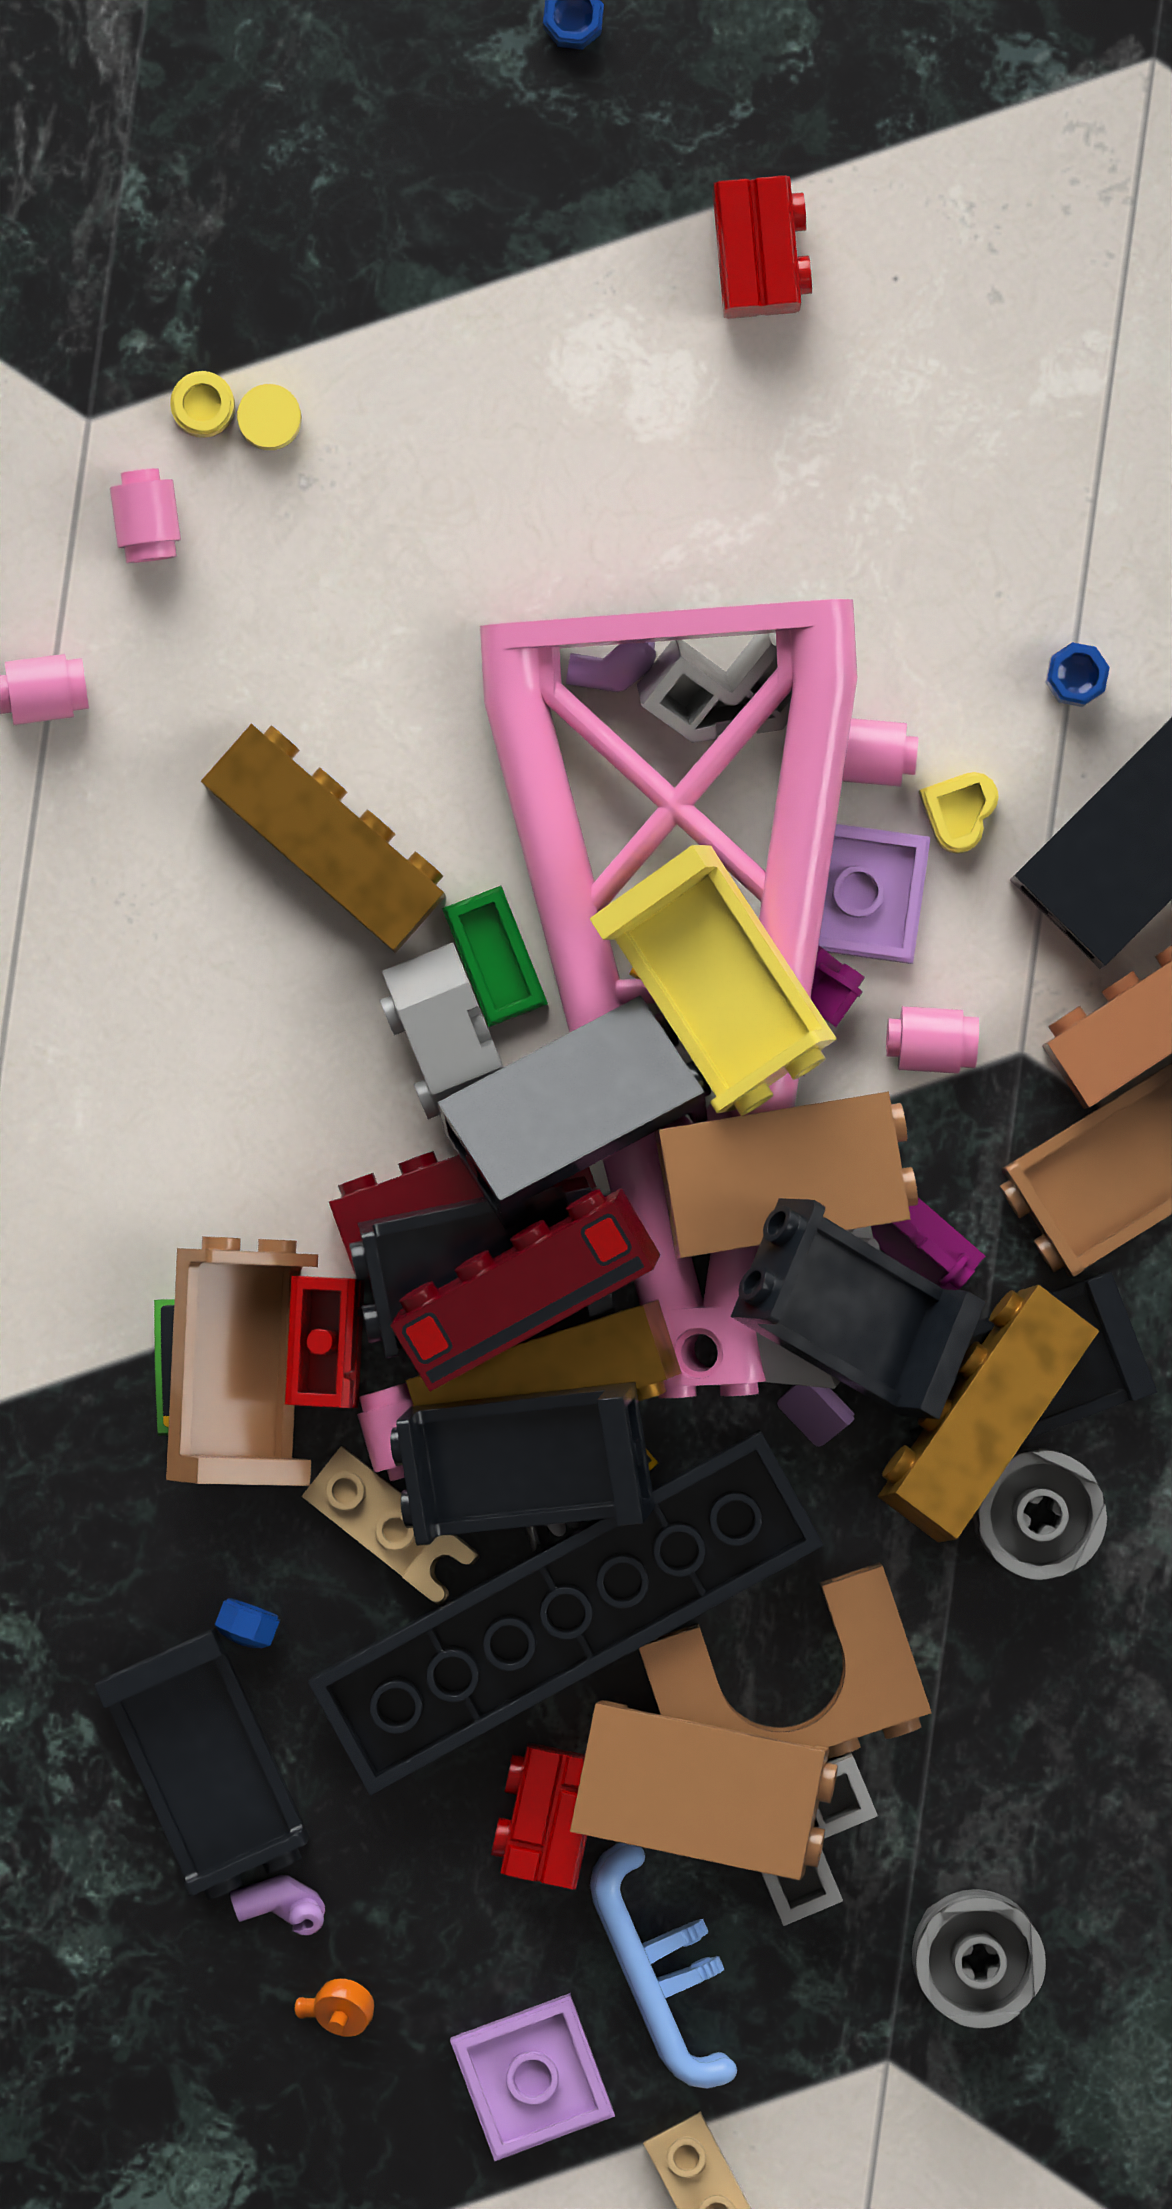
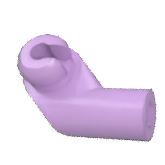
[566,642,657,692]
[230,1875,325,1936]

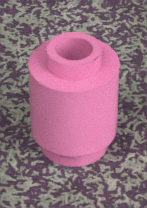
[110,468,181,563]
[0,654,89,725]
[843,718,918,787]
[886,1006,979,1074]
[357,1383,414,1481]

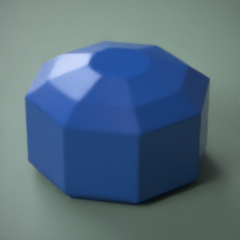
[543,0,604,49]
[1045,642,1110,707]
[215,1598,280,1648]

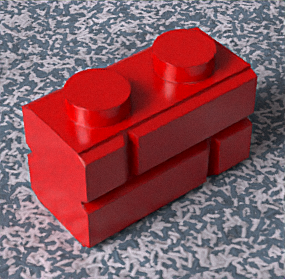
[713,175,812,319]
[285,1276,365,1408]
[491,1743,587,1889]

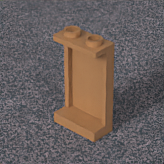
[999,1063,1172,1277]
[654,1091,918,1259]
[166,1236,318,1486]
[570,1700,838,1880]

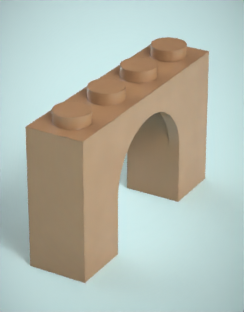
[639,1562,932,1759]

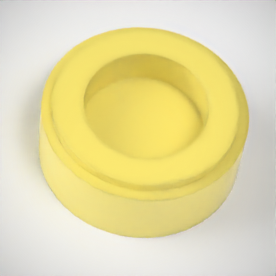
[170,371,235,438]
[237,384,302,450]

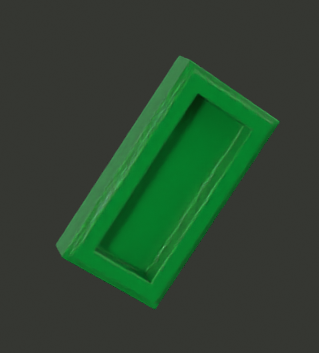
[442,885,548,1028]

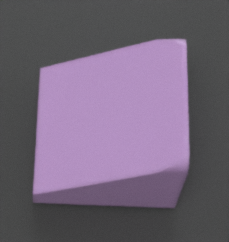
[777,1385,855,1447]

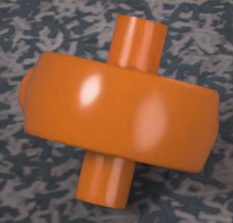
[295,1979,374,2037]

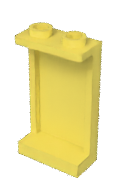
[589,845,837,1116]

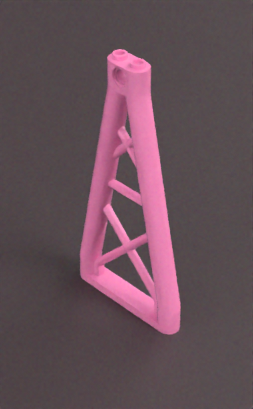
[480,599,857,1398]

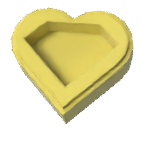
[918,772,999,854]

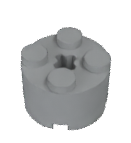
[973,1448,1107,1580]
[912,1889,1046,2028]

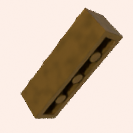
[201,724,446,954]
[877,1285,1099,1543]
[406,1300,682,1406]

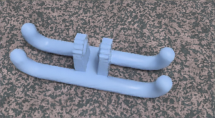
[590,1842,737,2089]

